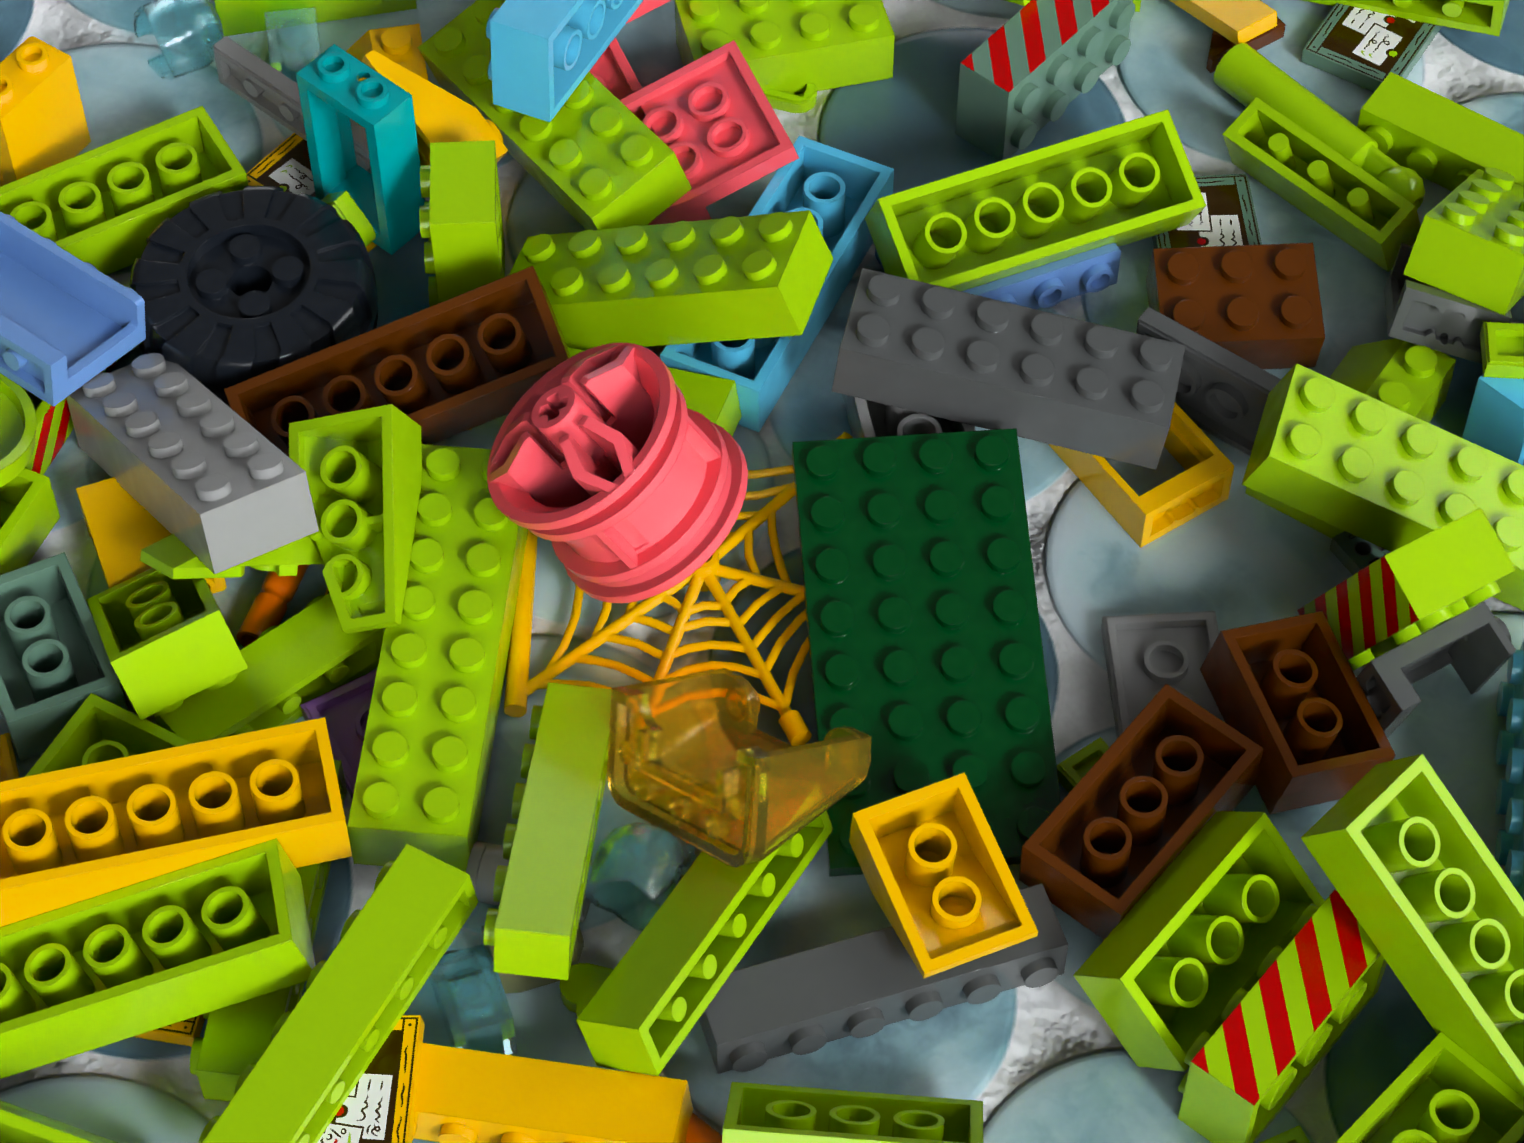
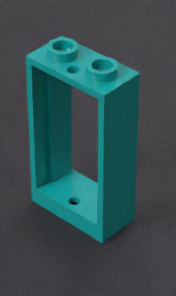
[296,44,425,255]

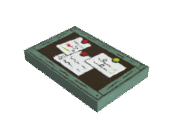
[1301,3,1442,92]
[1152,174,1262,249]

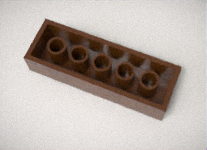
[224,266,571,457]

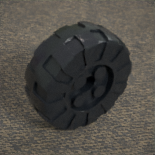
[129,186,378,407]

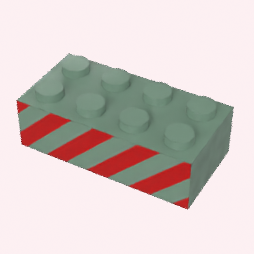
[955,0,1135,161]

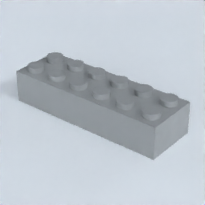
[66,353,319,574]

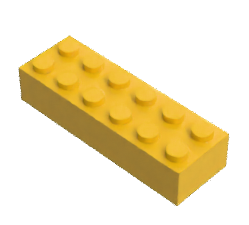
[0,717,353,927]

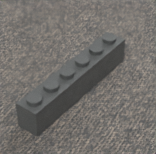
[699,884,1068,1074]

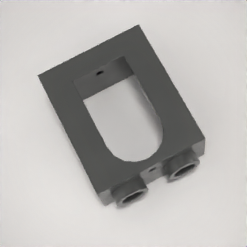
[1384,243,1512,364]
[1356,602,1516,738]

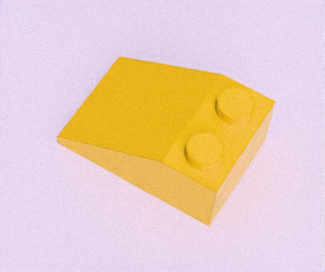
[359,50,509,165]
[849,772,1038,979]

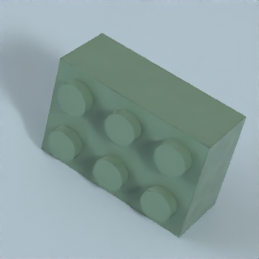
[0,552,128,761]

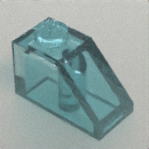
[264,7,322,83]
[429,944,518,1055]

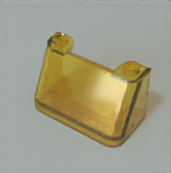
[607,668,872,867]

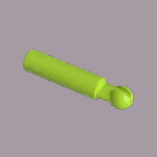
[1214,43,1425,209]

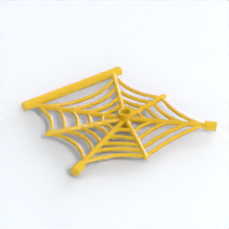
[504,432,853,747]

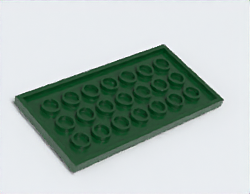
[792,428,1061,877]

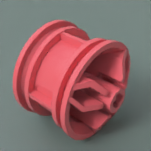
[487,343,748,604]

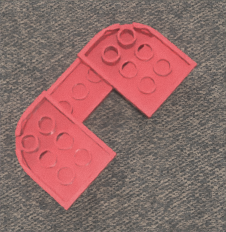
[589,0,799,225]

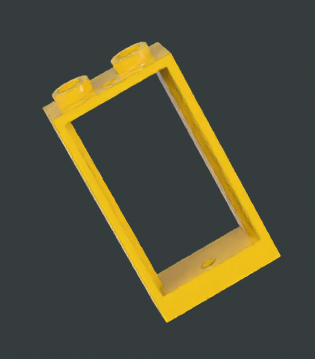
[1048,402,1234,548]

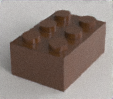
[1146,243,1325,369]
[1200,611,1396,815]

